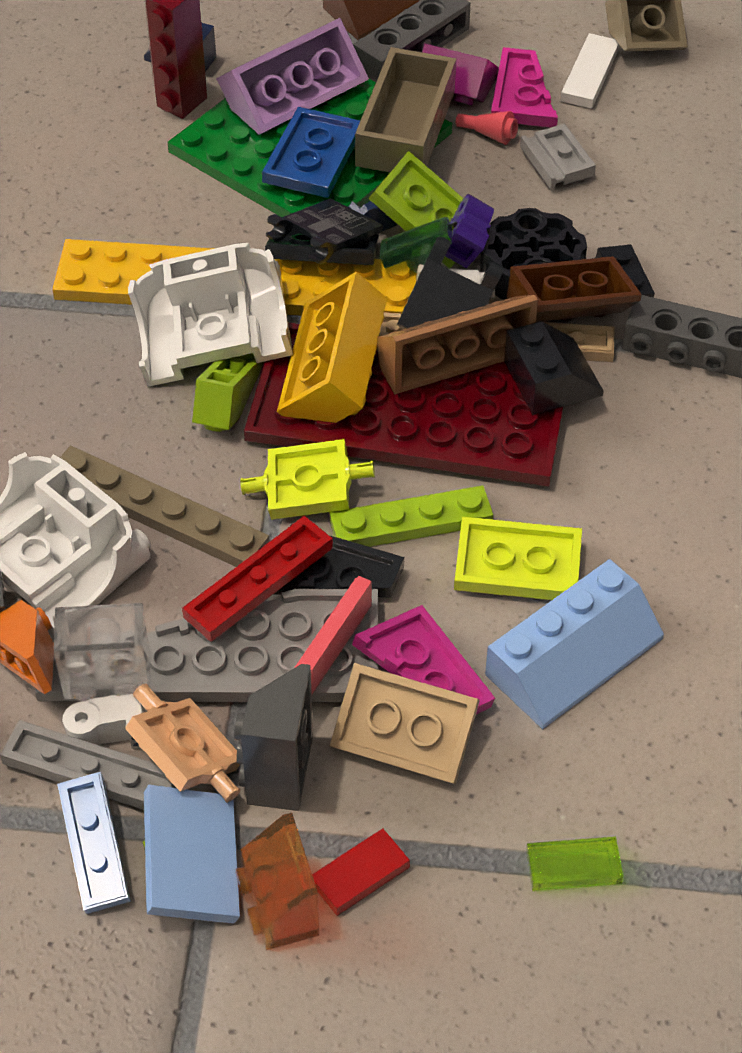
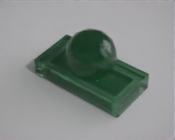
[380,217,452,273]

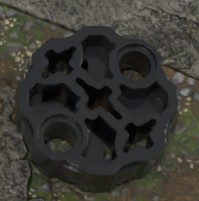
[480,208,587,300]

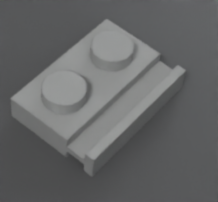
[520,124,596,189]

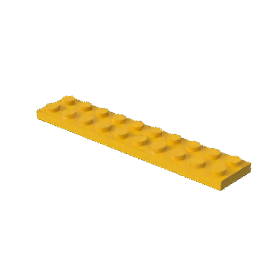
[52,239,419,316]

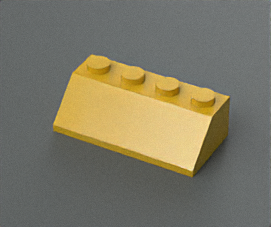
[277,272,387,423]

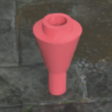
[455,111,518,145]

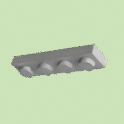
[0,720,176,810]

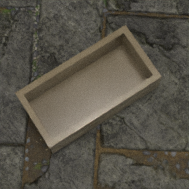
[355,47,456,172]

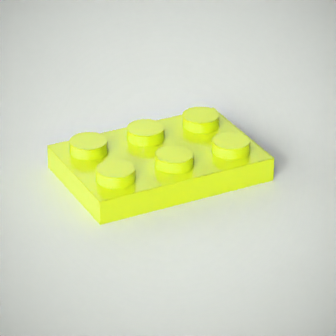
[454,517,582,600]

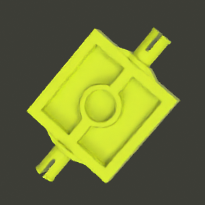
[240,439,375,520]

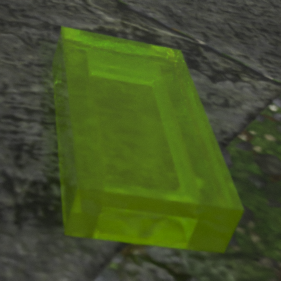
[526,836,623,891]

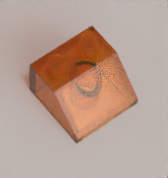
[235,813,319,950]

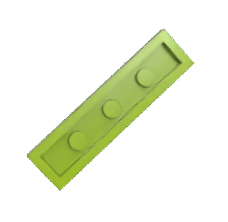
[330,485,493,547]

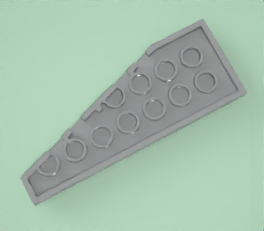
[35,589,378,702]

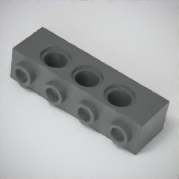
[353,0,471,82]
[622,295,742,378]

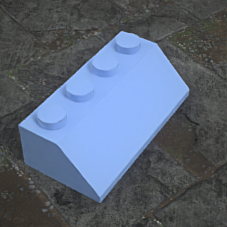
[485,559,664,729]

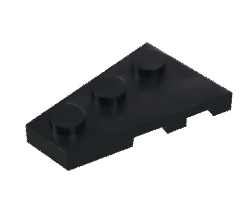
[273,524,405,598]

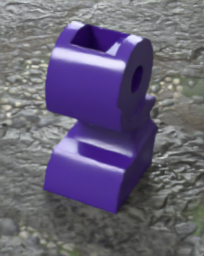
[445,194,494,268]

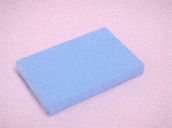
[144,785,240,924]

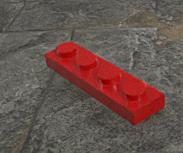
[182,515,333,642]

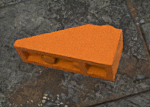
[0,600,55,695]

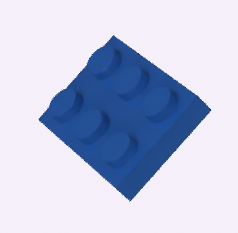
[262,107,360,198]

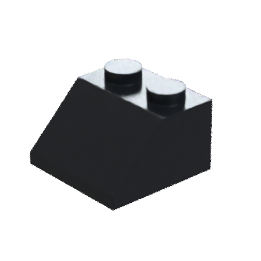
[504,321,604,415]

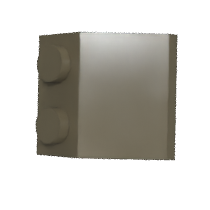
[605,0,688,51]

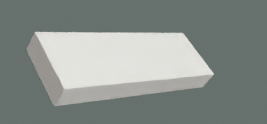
[560,33,619,109]

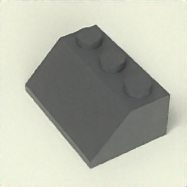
[234,664,313,811]

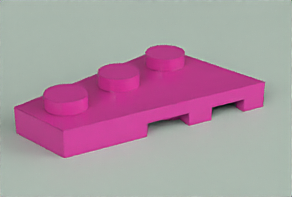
[491,47,558,127]
[352,605,495,715]

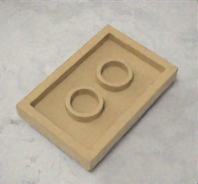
[329,663,480,784]

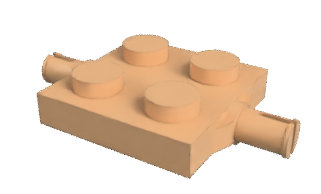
[125,683,241,803]

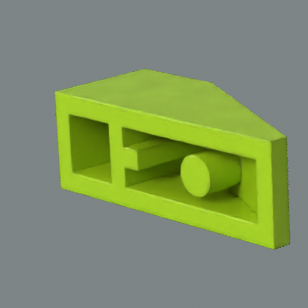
[192,353,265,432]

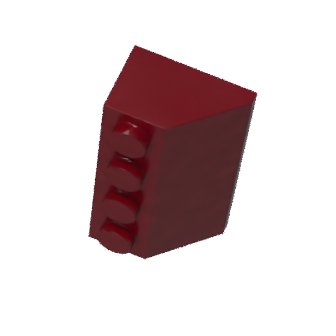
[144,0,207,119]

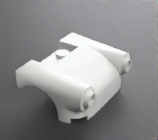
[128,243,293,387]
[0,452,151,638]

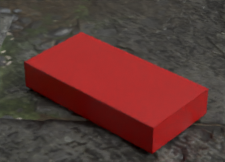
[310,828,410,916]

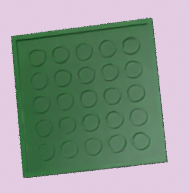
[167,79,453,217]

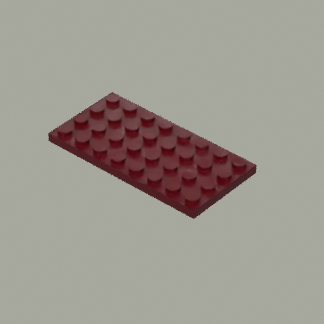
[244,322,564,487]

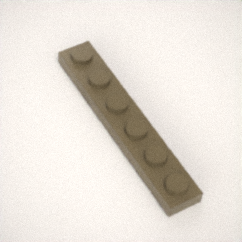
[60,445,270,567]

